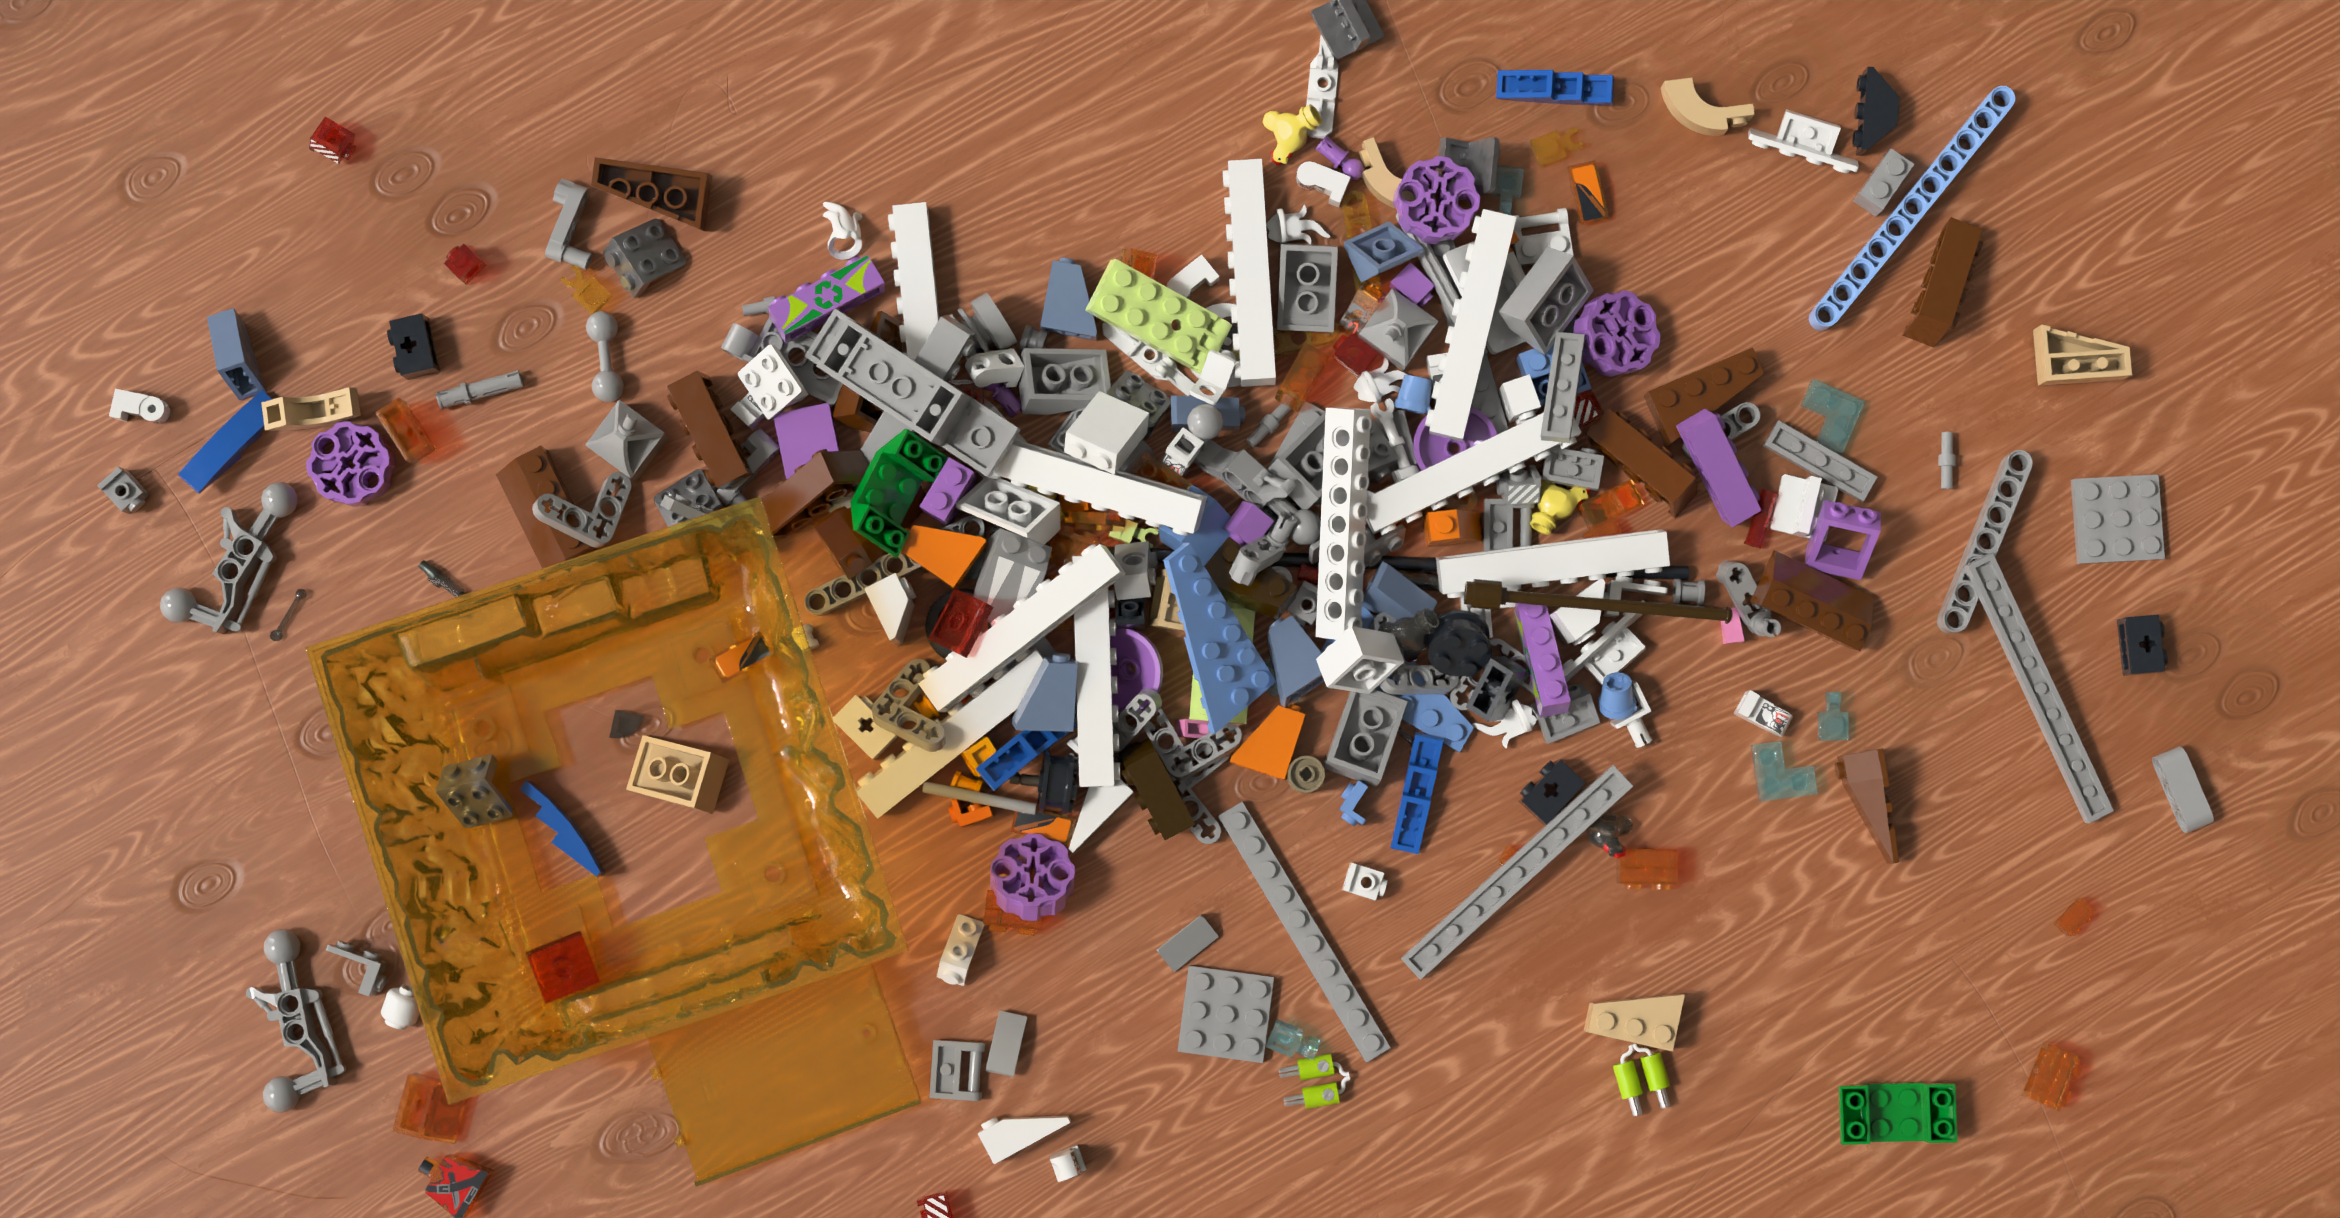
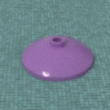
[1413,407,1497,471]
[1110,628,1163,713]

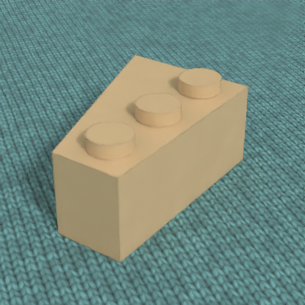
[2033,325,2132,386]
[1584,993,1685,1051]

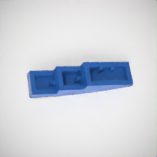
[1496,70,1615,105]
[178,390,273,494]
[976,722,1077,791]
[1390,732,1444,854]
[519,780,605,877]

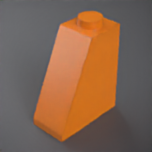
[1423,509,1483,548]
[901,525,988,590]
[1229,704,1305,780]

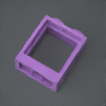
[1805,500,1881,580]

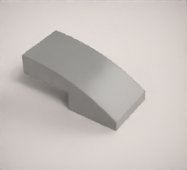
[986,1010,1027,1077]

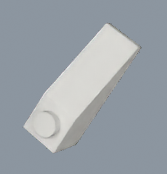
[1069,779,1134,853]
[978,1115,1071,1164]

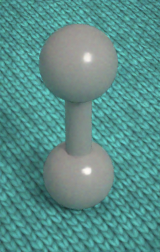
[586,311,624,402]

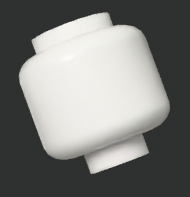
[381,984,423,1030]

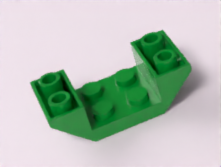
[850,429,948,558]
[1838,1082,1957,1145]

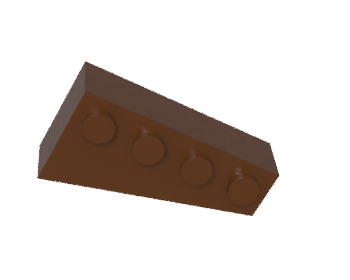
[591,157,712,231]
[1902,217,1983,347]
[1644,347,1764,448]
[667,371,753,490]
[1586,408,1697,518]
[752,449,868,539]

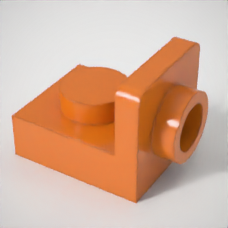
[948,799,994,827]

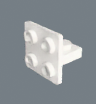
[738,343,809,419]
[1770,474,1838,542]

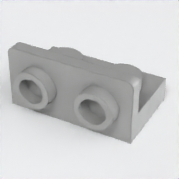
[1541,445,1604,491]
[1531,684,1600,744]

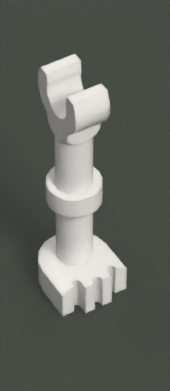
[1371,398,1419,484]

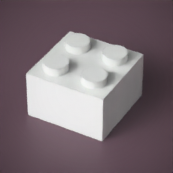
[1316,626,1404,694]

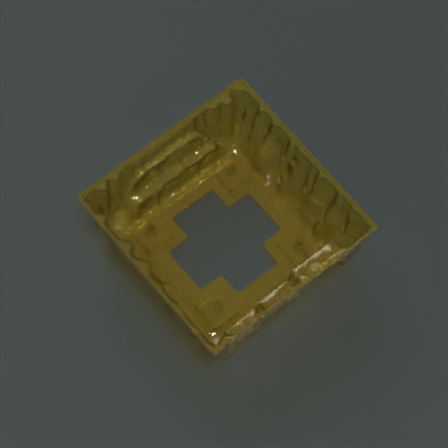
[305,497,909,1104]

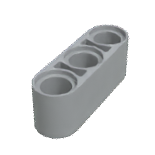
[1682,402,1760,460]
[2152,746,2214,834]

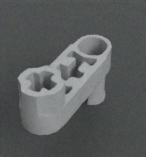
[545,178,593,270]
[716,428,780,523]
[1229,511,1297,585]
[1716,560,1781,637]

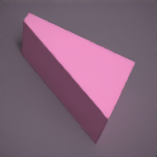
[1721,608,1744,644]
[1175,719,1216,739]

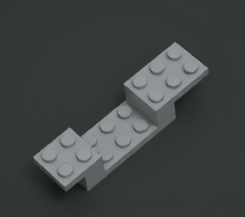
[805,309,1021,478]

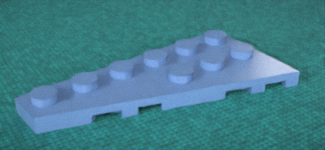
[1163,543,1276,734]
[1320,607,1474,752]

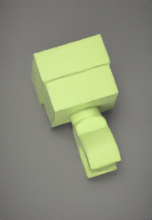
[1108,512,1159,548]

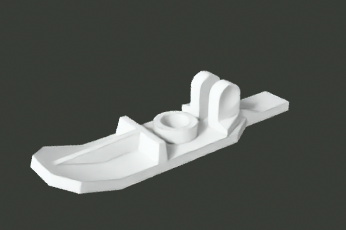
[1306,35,1339,139]
[1102,321,1195,396]

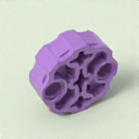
[1393,156,1480,244]
[1573,290,1660,377]
[306,421,396,507]
[990,833,1075,921]

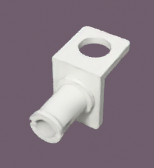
[1190,350,1236,405]
[1610,680,1653,748]

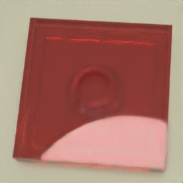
[928,589,994,658]
[525,930,600,1004]

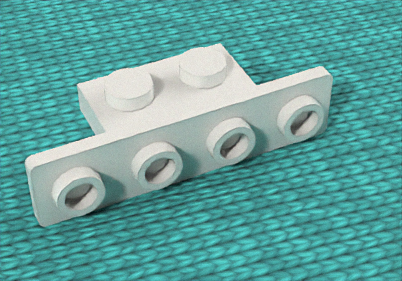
[1748,109,1859,173]
[1562,600,1646,685]

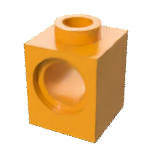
[960,736,997,777]

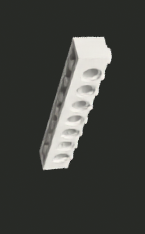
[1316,407,1372,640]

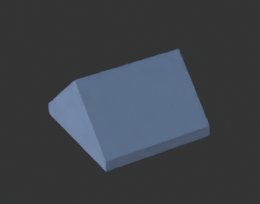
[1344,221,1424,282]

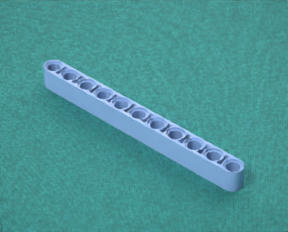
[1809,86,2015,331]

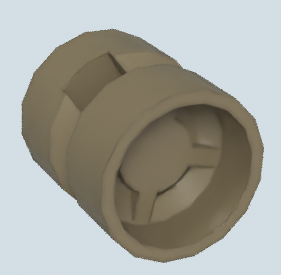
[1287,756,1325,794]

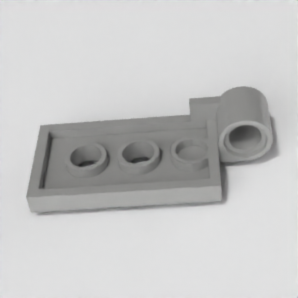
[721,317,843,407]

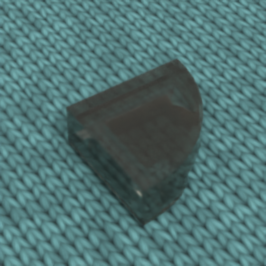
[609,710,645,739]

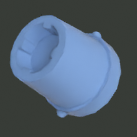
[1394,375,1432,415]
[1598,672,1637,720]

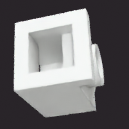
[1342,863,1388,900]

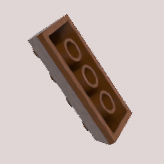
[496,445,597,575]
[1750,550,1874,651]

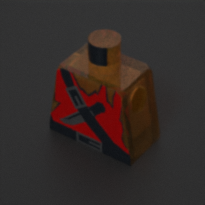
[418,1154,494,1218]

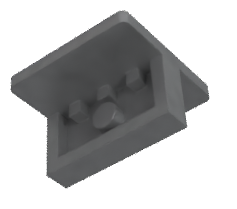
[1310,0,1384,61]
[1106,370,1171,439]

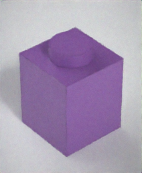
[1389,262,1435,308]
[1223,501,1274,547]

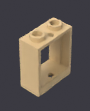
[1147,569,1185,631]

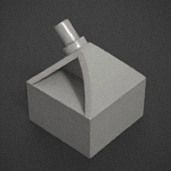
[1357,288,1438,371]
[585,400,670,482]

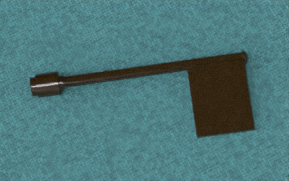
[1464,579,1733,624]

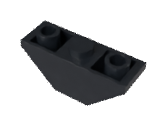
[1852,66,1900,156]
[1116,597,1145,631]

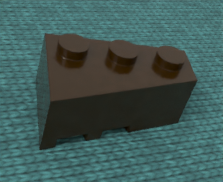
[1204,537,1297,619]
[1119,738,1195,840]

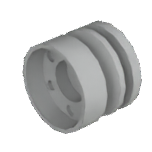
[949,292,1018,359]

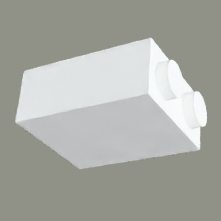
[1064,391,1149,475]

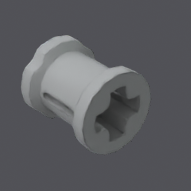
[1673,579,1705,605]

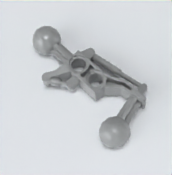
[1187,404,1321,545]
[160,482,298,634]
[246,929,346,1113]

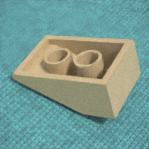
[626,735,729,814]

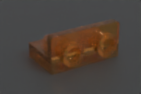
[1047,523,1107,567]

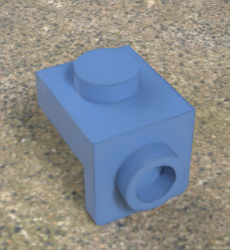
[1338,780,1368,827]

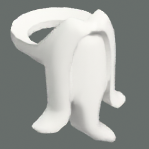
[823,202,862,260]
[1266,205,1330,244]
[1354,358,1407,403]
[1472,699,1537,749]

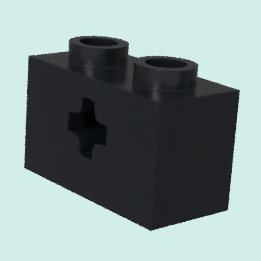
[387,313,440,380]
[2117,614,2168,676]
[1466,656,1528,722]
[1518,759,1585,825]

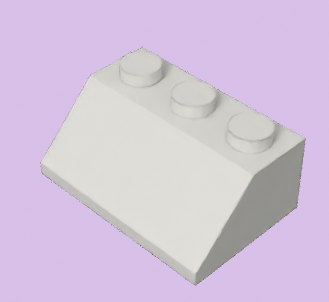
[956,476,1060,544]
[864,573,917,646]
[1549,578,1605,646]

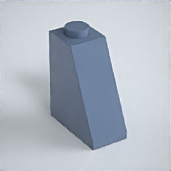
[1040,258,1098,341]
[207,308,266,400]
[1171,396,1245,433]
[1362,562,1438,635]
[1267,615,1325,708]
[1012,653,1078,732]

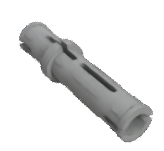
[436,370,524,410]

